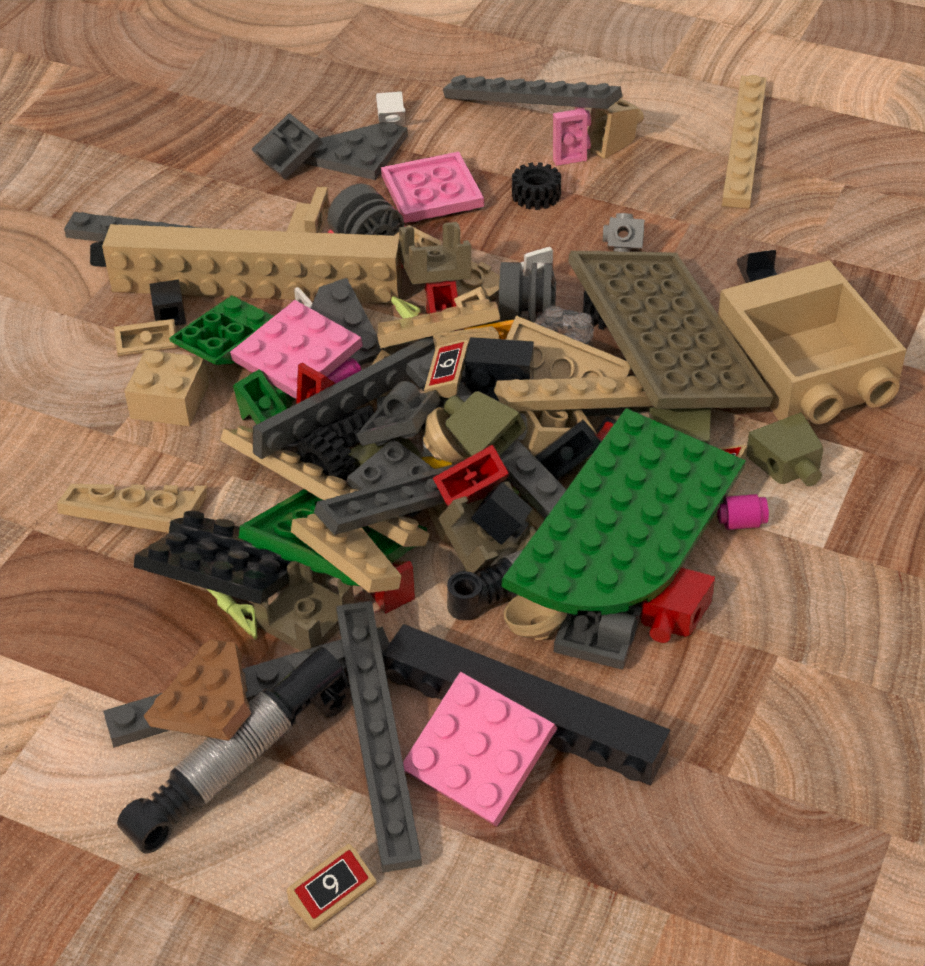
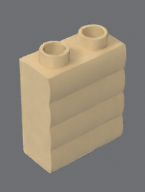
[718,260,906,424]

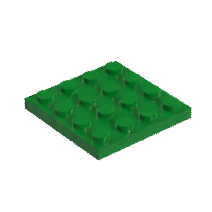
[238,489,427,587]

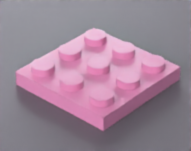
[381,152,484,223]
[230,300,363,399]
[403,672,557,827]

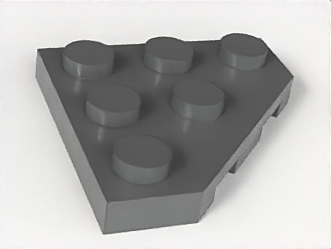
[303,122,408,180]
[310,278,385,366]

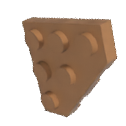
[144,639,251,741]

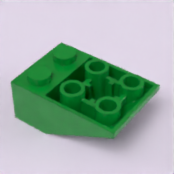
[169,295,274,365]

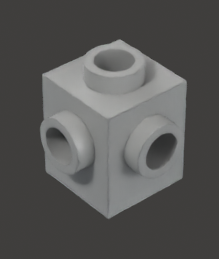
[603,213,645,252]

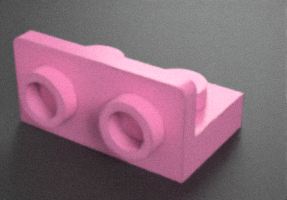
[553,107,591,166]

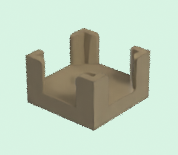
[399,222,471,284]
[438,481,536,574]
[253,561,355,651]

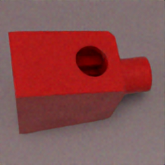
[641,567,715,643]

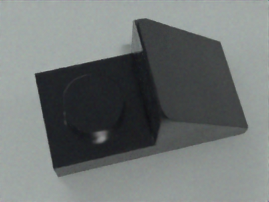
[737,250,777,283]

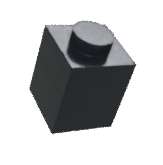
[149,279,186,326]
[471,481,532,545]

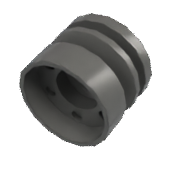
[327,183,405,236]
[499,262,556,326]

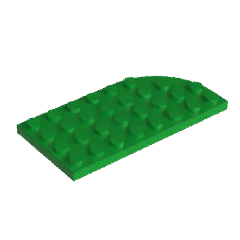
[501,408,746,615]

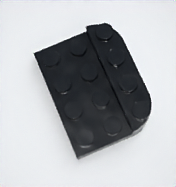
[134,511,292,604]

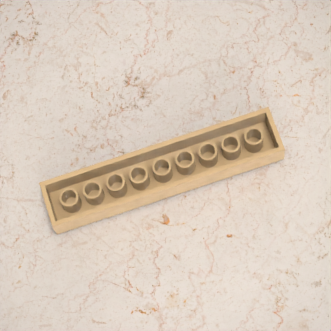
[102,224,402,304]

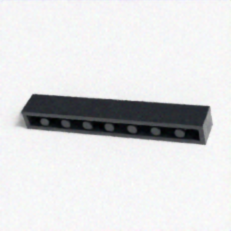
[382,624,671,786]

